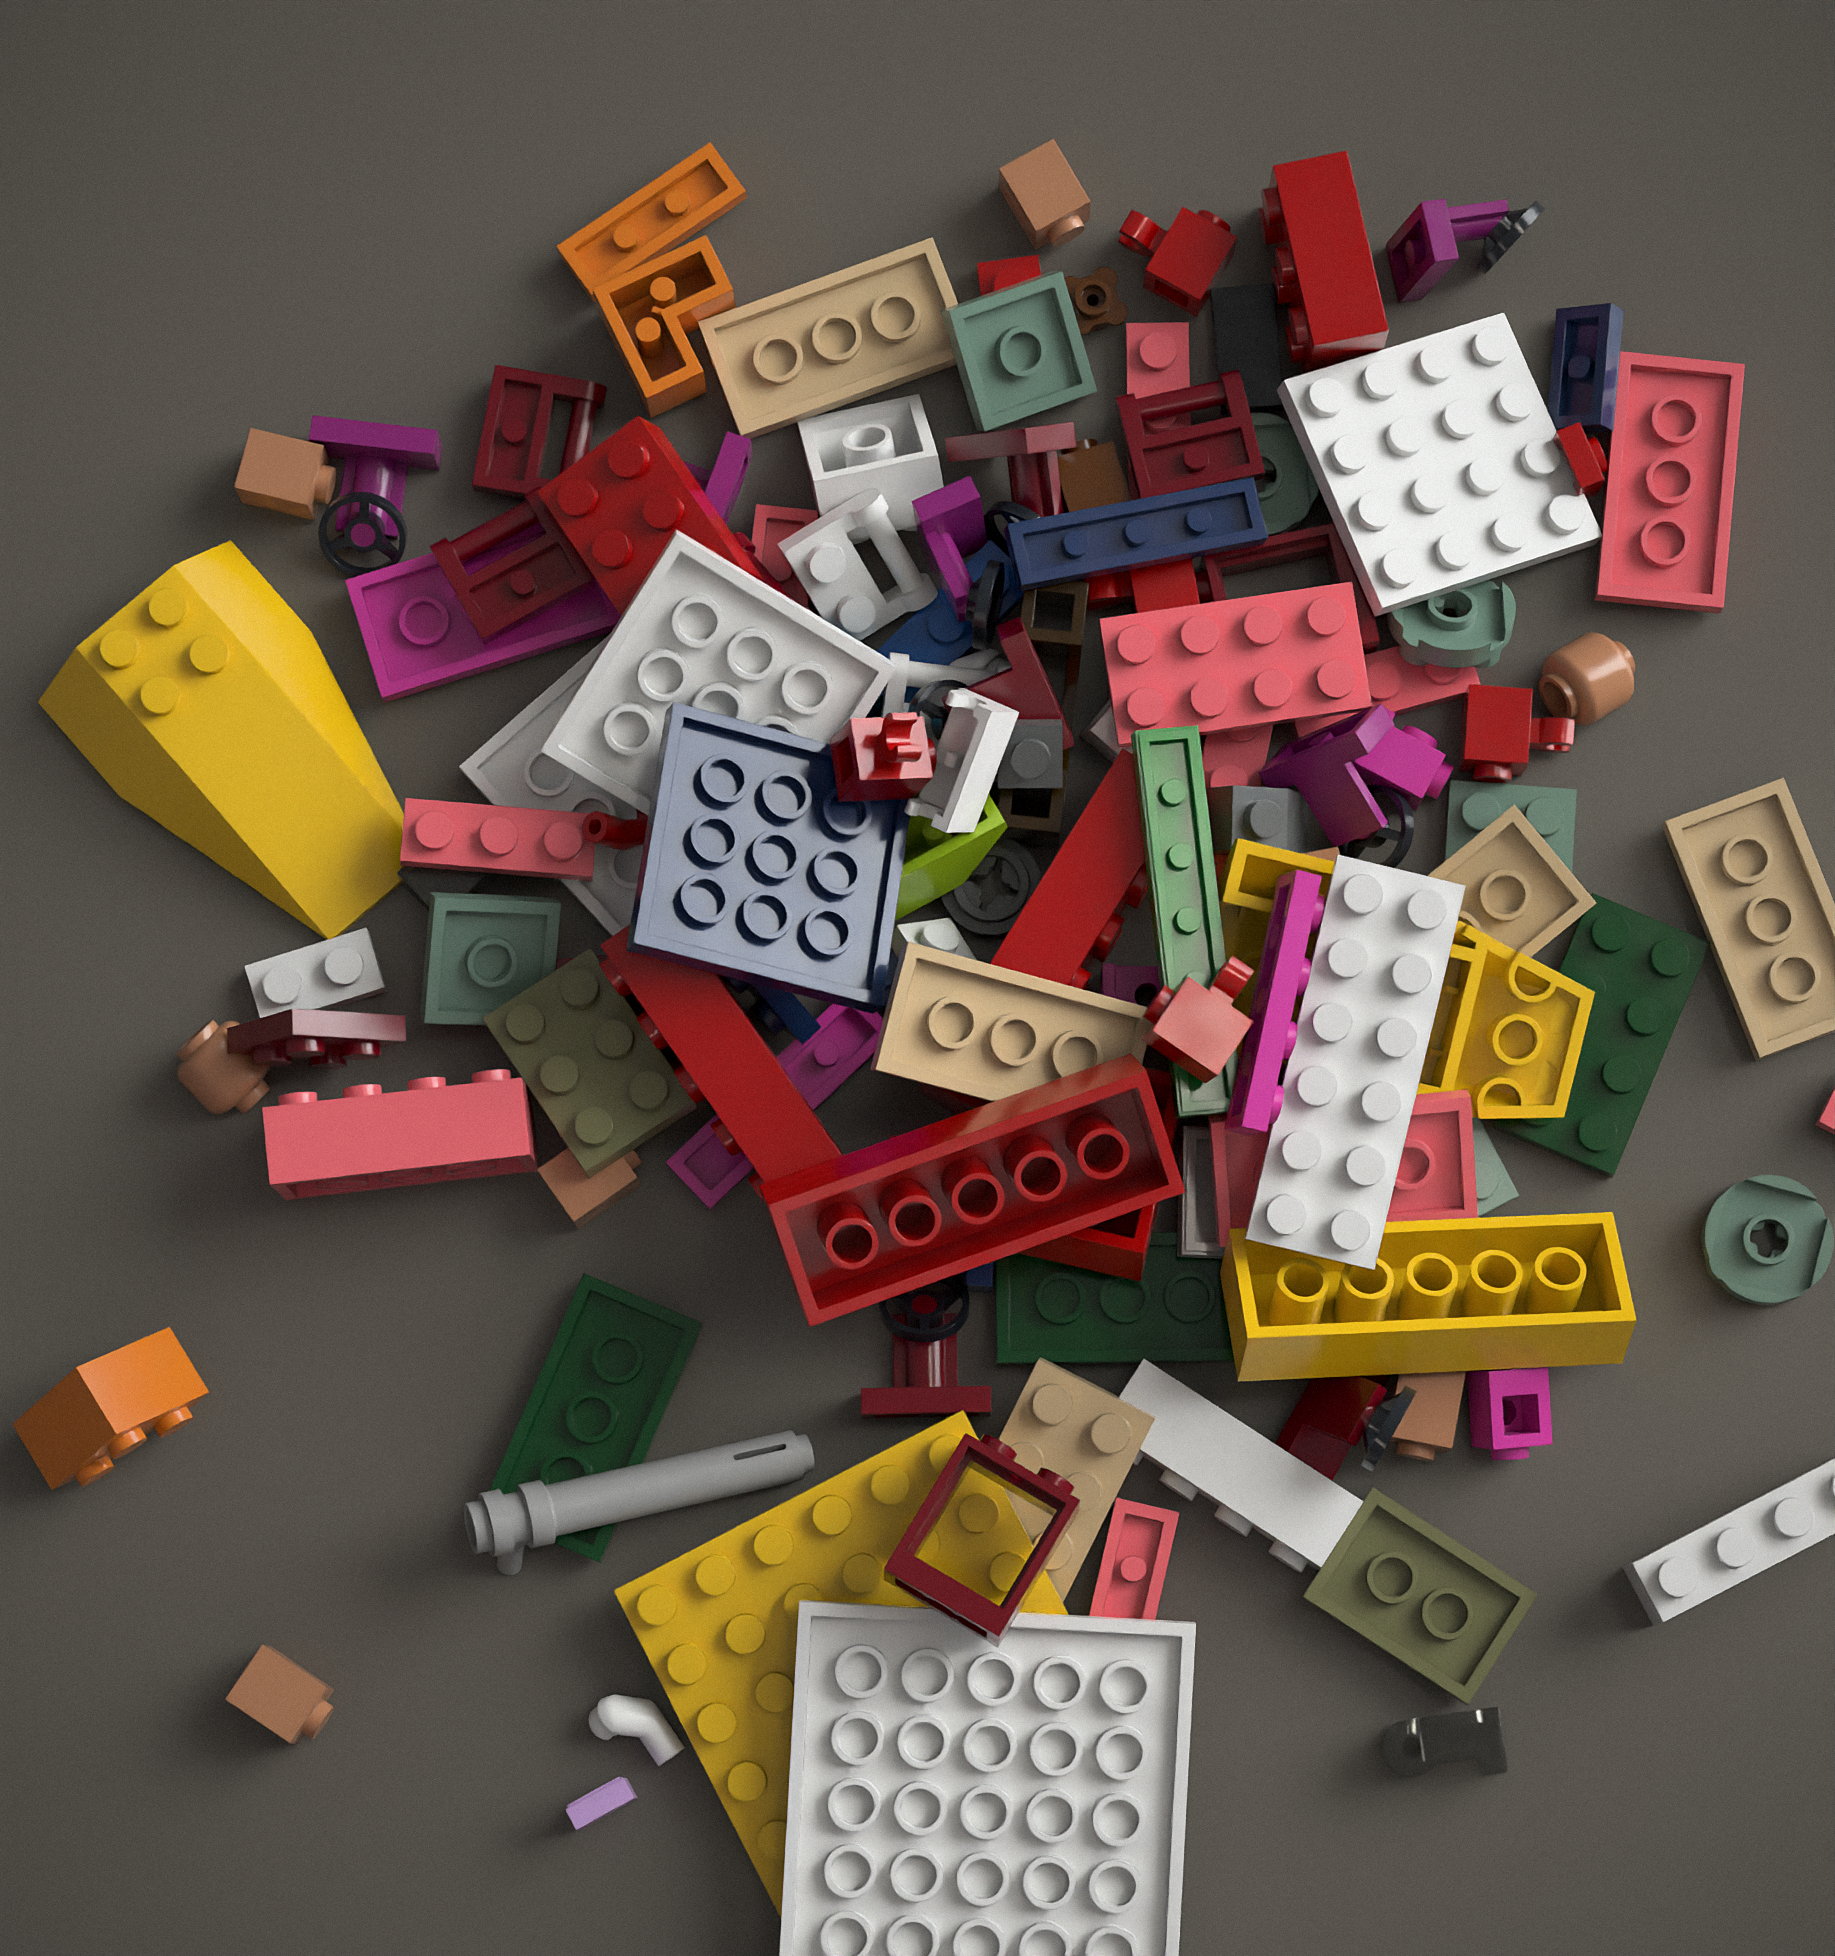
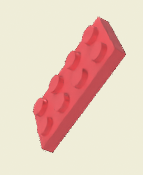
[1594,351,1745,614]
[1098,582,1372,748]
[1208,1089,1478,1247]

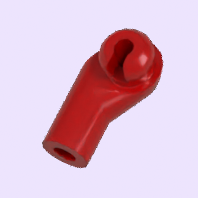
[582,809,648,851]

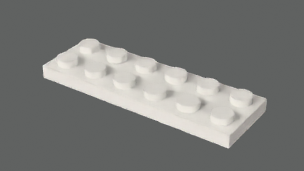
[1244,855,1466,1270]

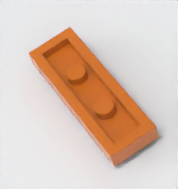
[556,142,747,302]

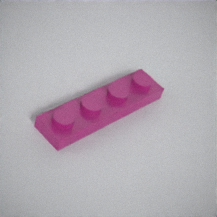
[1224,870,1325,1136]
[665,1004,883,1210]

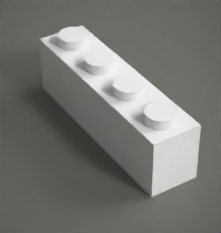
[1119,1359,1363,1573]
[1623,1458,1835,1625]

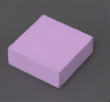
[565,1776,638,1830]

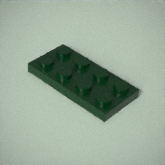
[1493,893,1710,1178]
[995,1232,1235,1365]
[489,1273,703,1563]

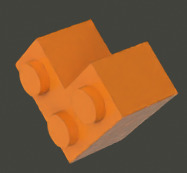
[592,235,736,418]
[12,1327,209,1490]

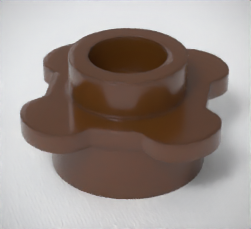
[1064,267,1128,336]

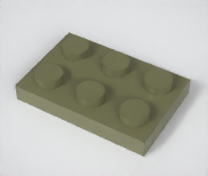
[483,948,697,1178]
[1301,1487,1538,1705]

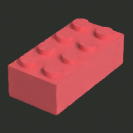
[262,1069,540,1200]

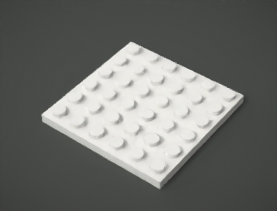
[779,1600,1196,1956]

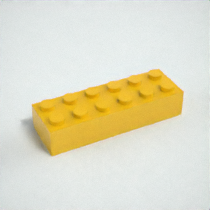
[1220,1212,1637,1382]

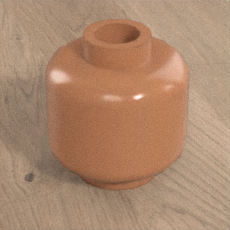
[1539,632,1635,726]
[175,1019,271,1115]

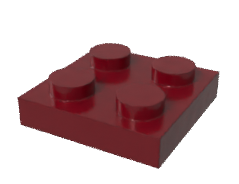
[227,1009,406,1069]

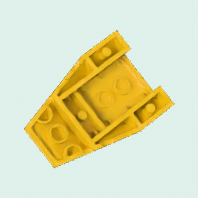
[38,540,420,940]
[1217,838,1595,1119]

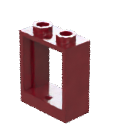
[1194,523,1380,655]
[884,1433,1080,1647]

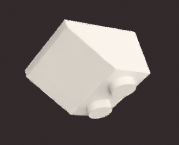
[797,394,944,544]

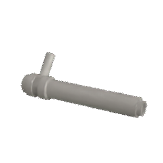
[463,1430,814,1575]

